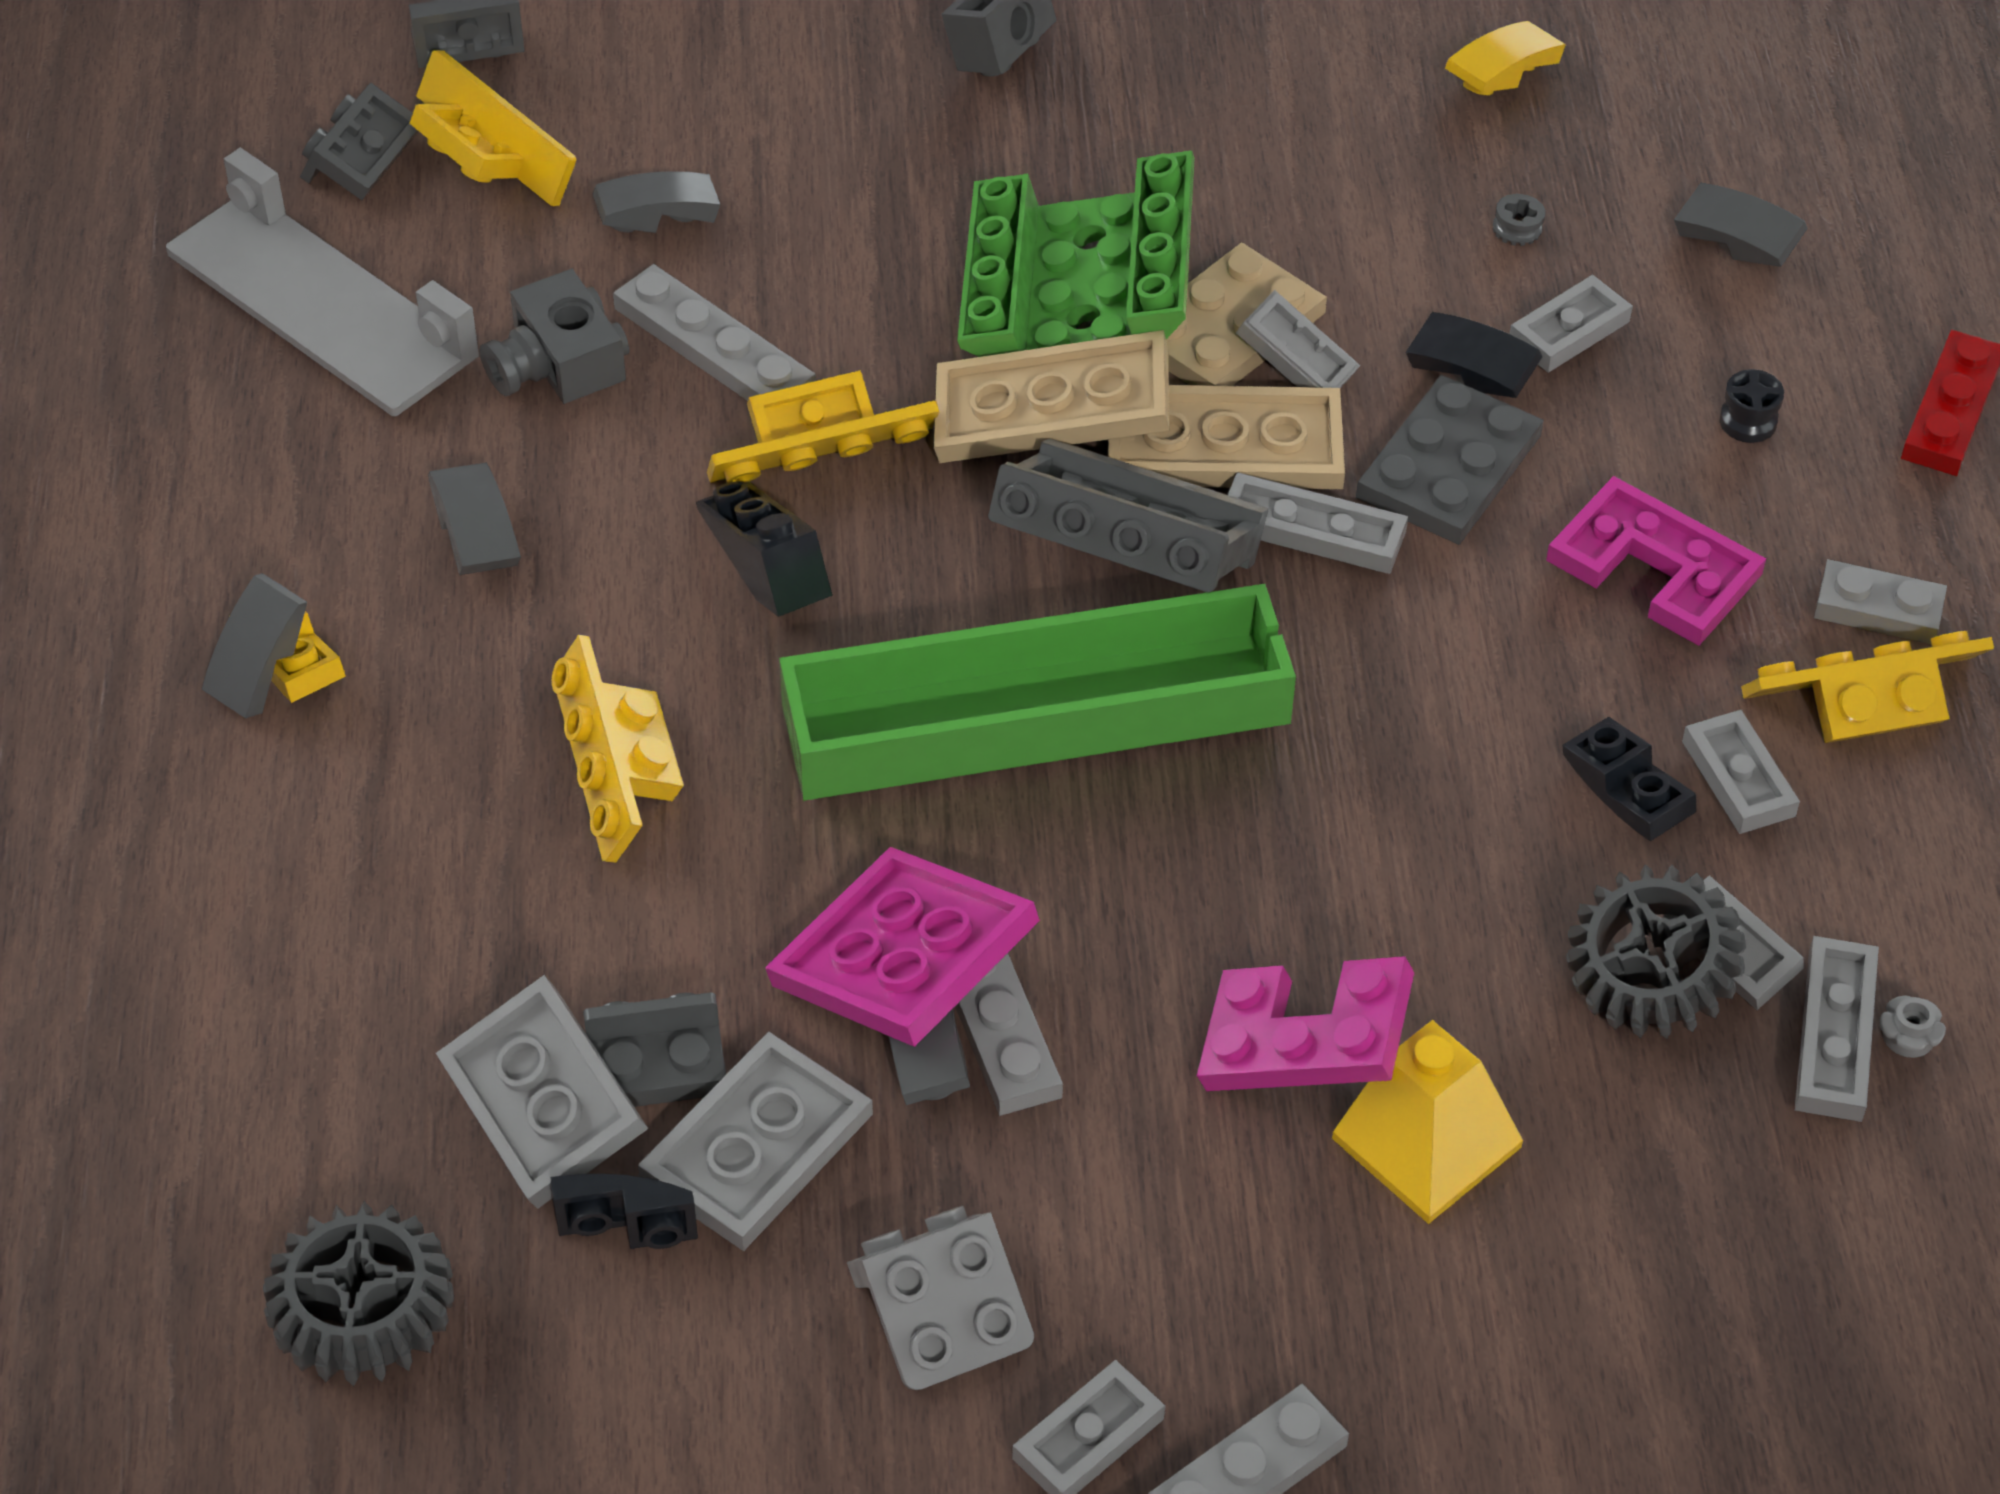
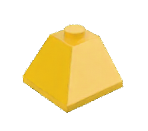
[1332,1020,1523,1224]

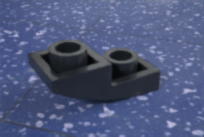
[1406,312,1542,398]
[1562,717,1697,841]
[550,1174,698,1249]

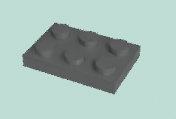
[1356,375,1544,545]

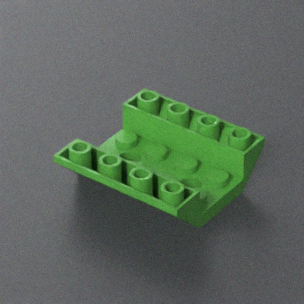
[957,150,1195,357]

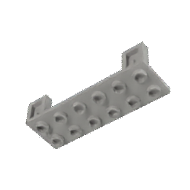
[166,147,479,416]

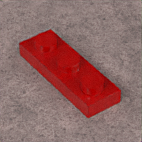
[1901,329,2000,476]

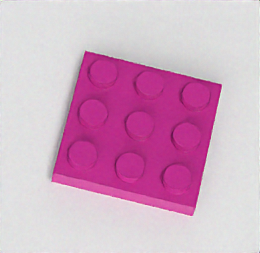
[765,847,1040,1047]

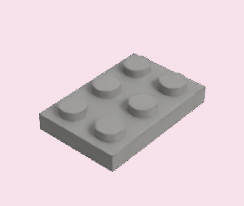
[436,975,648,1209]
[638,1031,873,1251]

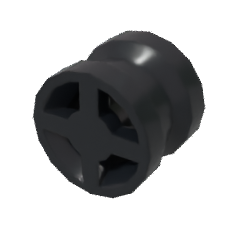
[1719,369,1785,443]

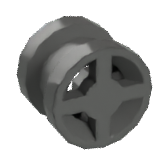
[479,325,550,397]

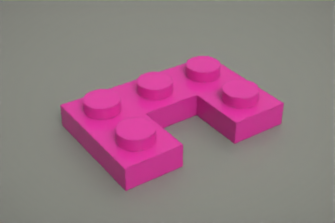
[1546,476,1766,646]
[1197,956,1414,1091]

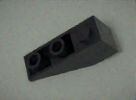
[696,481,833,617]

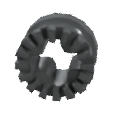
[1492,194,1546,246]

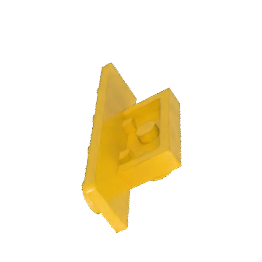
[409,50,576,206]
[707,370,940,483]
[1741,631,1994,743]
[551,635,684,863]

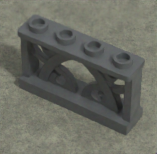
[988,438,1269,592]

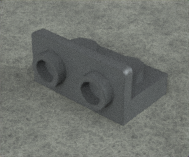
[409,0,525,68]
[300,82,419,201]
[583,992,726,1107]

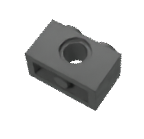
[941,0,1057,77]
[510,268,630,404]

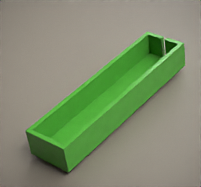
[779,584,1296,801]

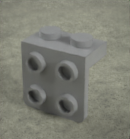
[847,1206,1034,1390]

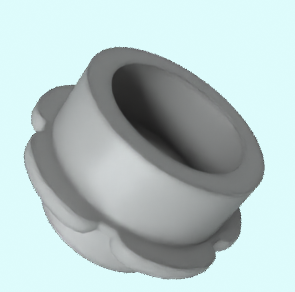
[1879,996,1946,1058]

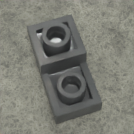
[593,171,721,233]
[1674,183,1808,267]
[428,462,521,575]
[202,573,307,718]
[889,1009,970,1105]

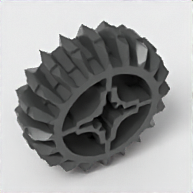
[1566,864,1746,1039]
[263,1201,454,1387]

